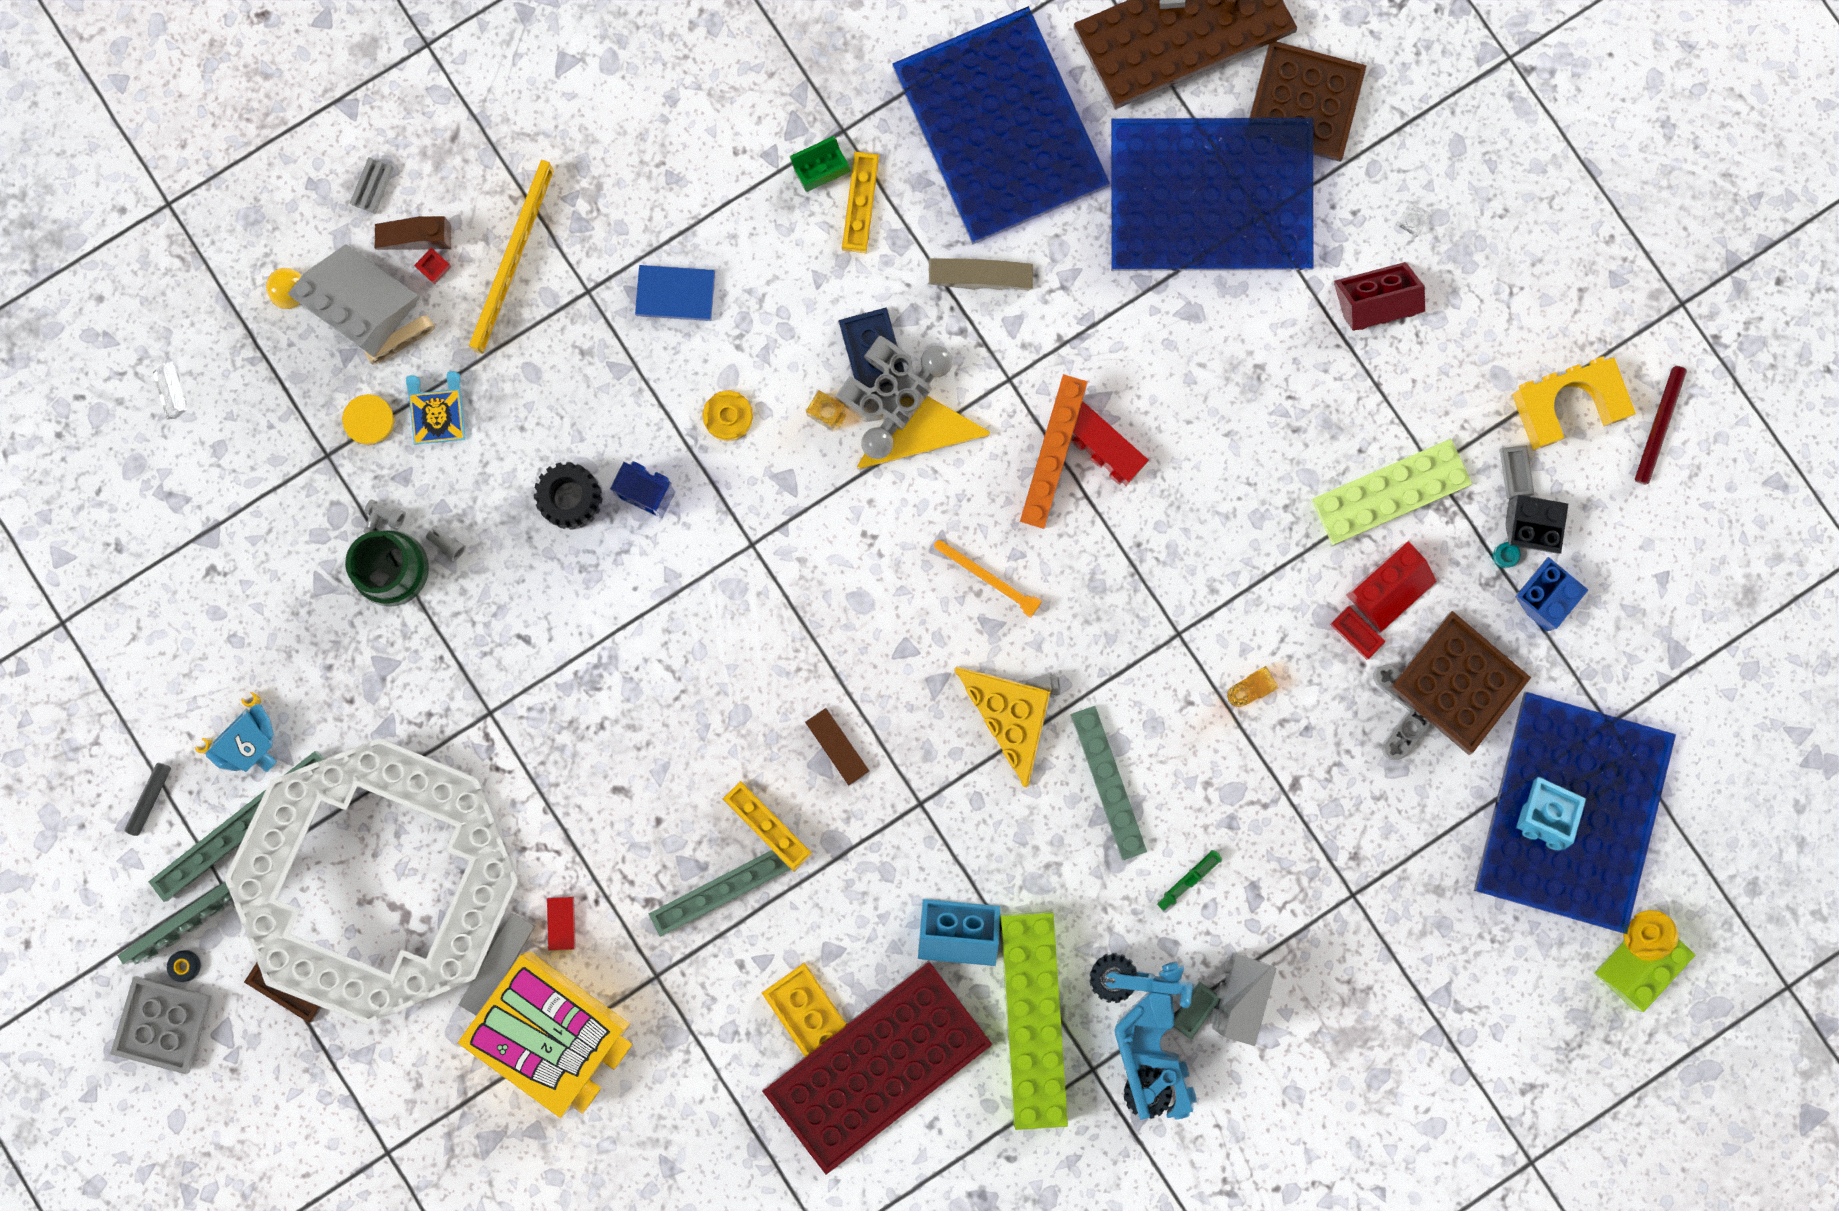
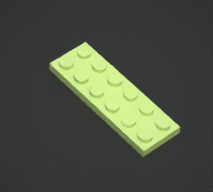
[1312,439,1472,546]

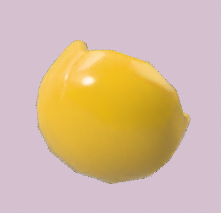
[266,268,301,309]

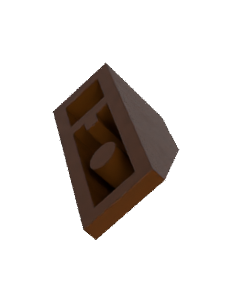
[374,216,451,250]

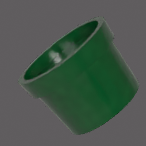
[345,530,429,607]

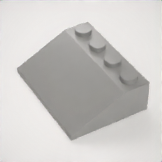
[288,244,420,357]

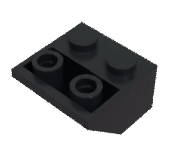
[1505,495,1569,554]

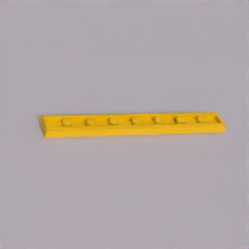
[469,159,554,354]

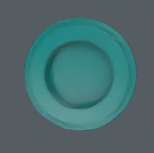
[1493,542,1521,568]

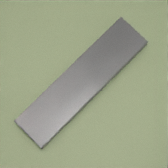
[458,913,535,1016]

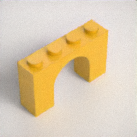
[1512,356,1636,451]

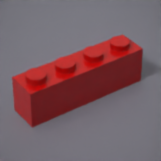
[1071,401,1149,486]

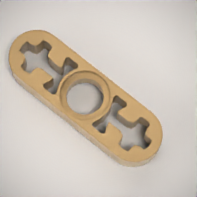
[364,315,435,365]

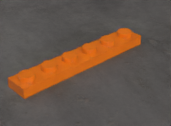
[1020,374,1088,529]

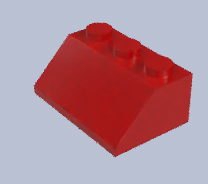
[1346,541,1437,633]

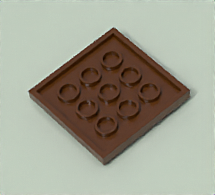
[1244,41,1367,162]
[1389,611,1531,755]

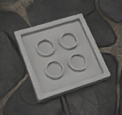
[110,976,212,1074]

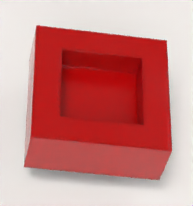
[414,248,452,285]

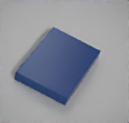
[635,265,715,321]

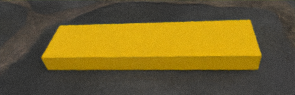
[842,151,879,254]
[722,781,813,872]

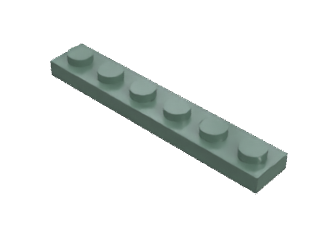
[1070,706,1147,860]
[648,850,790,937]

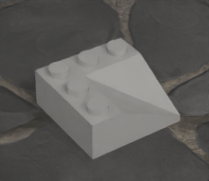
[1210,953,1277,1046]

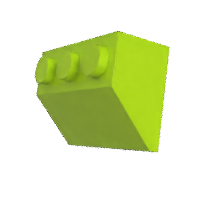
[1594,939,1696,1013]

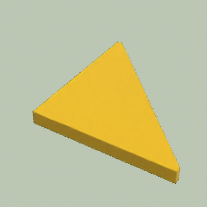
[857,396,990,470]
[954,666,1051,788]

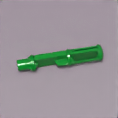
[1157,850,1222,912]

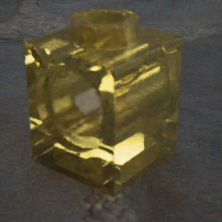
[806,390,847,432]

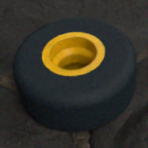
[166,950,201,982]

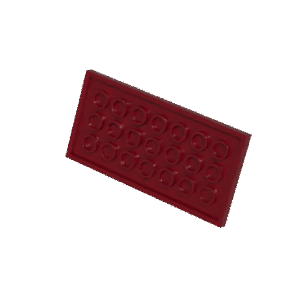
[762,960,993,1175]

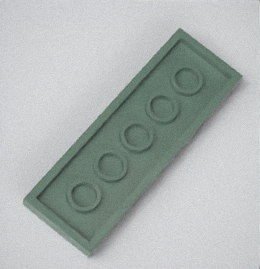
[117,882,234,965]

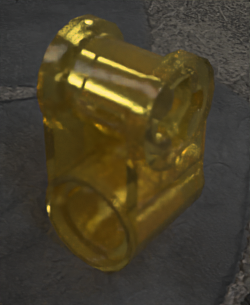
[1227,666,1279,707]

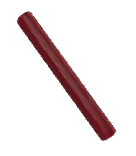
[1635,366,1687,485]

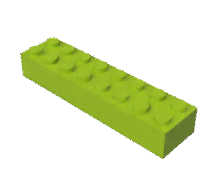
[1000,911,1068,1130]

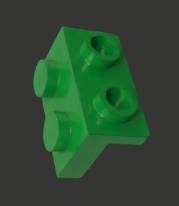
[790,136,851,192]

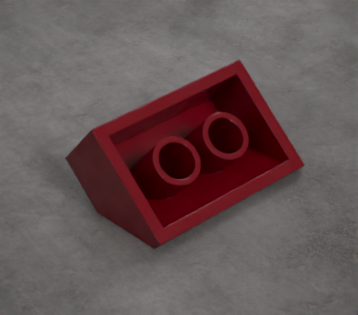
[1334,262,1425,331]

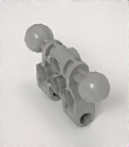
[834,336,953,459]

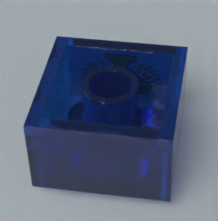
[610,461,676,519]

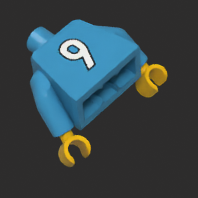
[195,692,277,772]

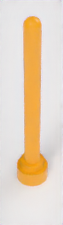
[934,540,1042,618]

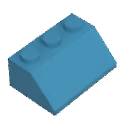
[918,899,1000,966]

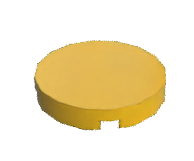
[702,390,753,442]
[342,394,395,446]
[1623,910,1679,961]

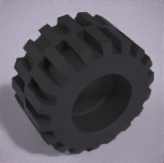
[534,462,603,530]

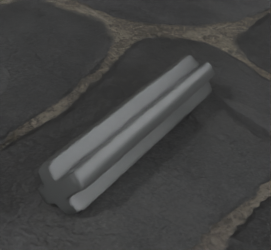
[125,762,171,836]

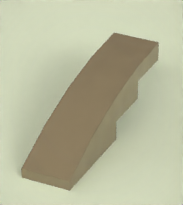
[928,258,1033,291]

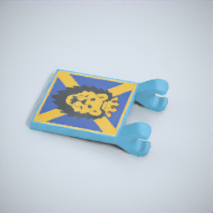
[406,371,465,445]

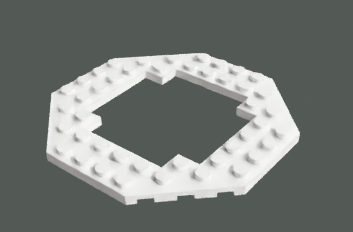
[224,738,518,1025]

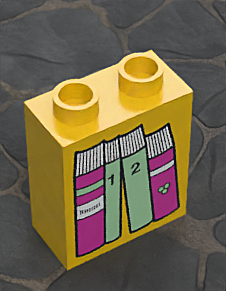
[457,951,633,1118]

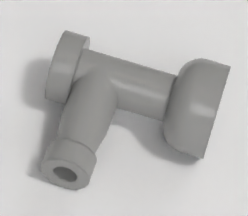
[363,499,406,533]

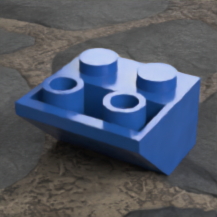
[1515,557,1588,631]

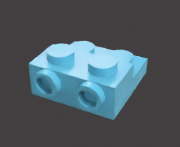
[1516,777,1586,850]

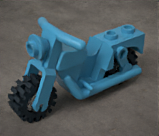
[1090,953,1197,1120]

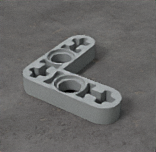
[1373,665,1431,760]

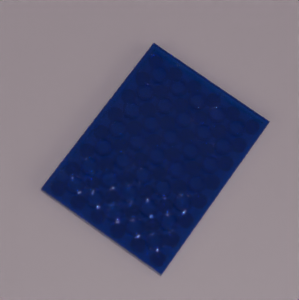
[892,6,1110,245]
[1111,118,1314,271]
[1473,692,1676,934]

